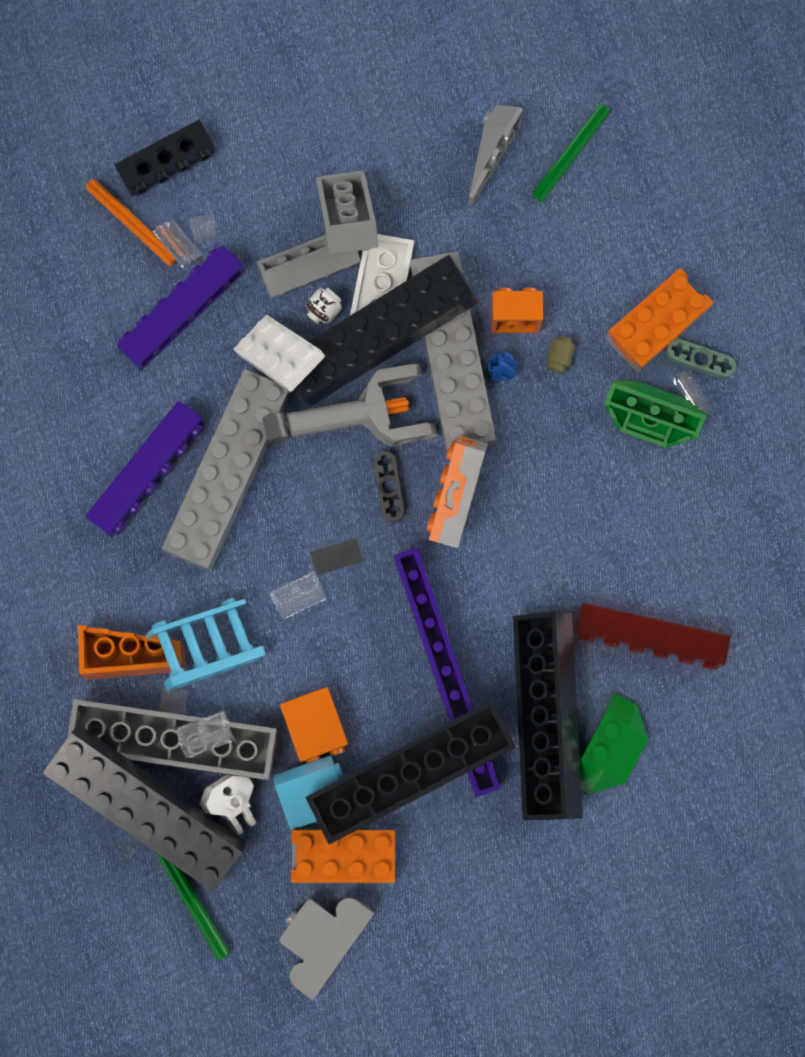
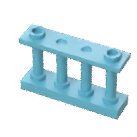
[146,598,266,692]

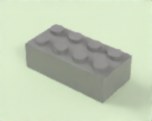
[316,170,378,255]

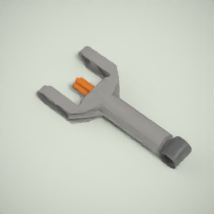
[262,364,438,446]

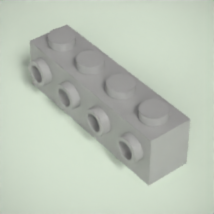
[256,235,361,297]

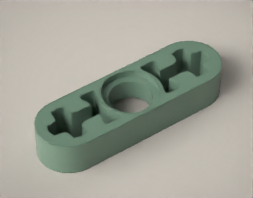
[666,339,736,379]

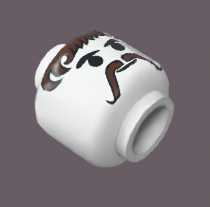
[306,287,342,324]

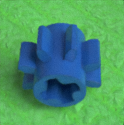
[487,351,518,383]

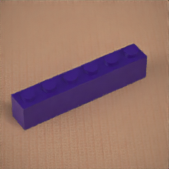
[117,245,245,372]
[85,400,204,538]

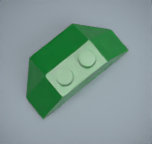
[604,381,707,448]
[580,693,649,794]

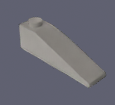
[468,105,523,206]

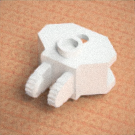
[199,775,256,835]

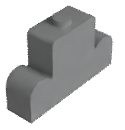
[279,897,374,1000]

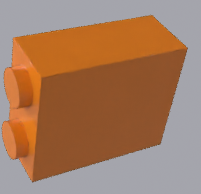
[280,687,349,764]

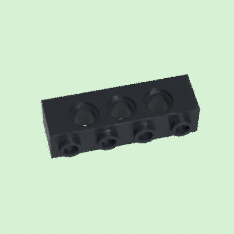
[114,119,215,197]

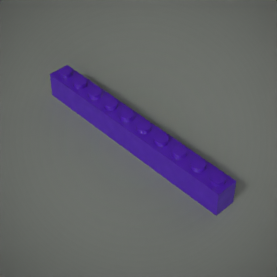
[393,547,500,798]

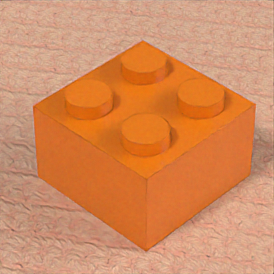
[490,288,543,333]

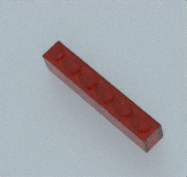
[574,603,731,671]

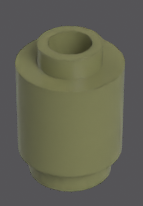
[545,336,576,374]

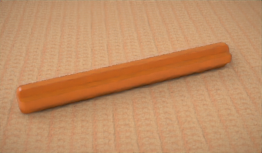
[86,179,178,266]

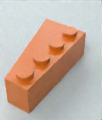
[78,625,186,680]

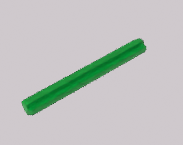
[532,104,610,202]
[155,852,230,960]

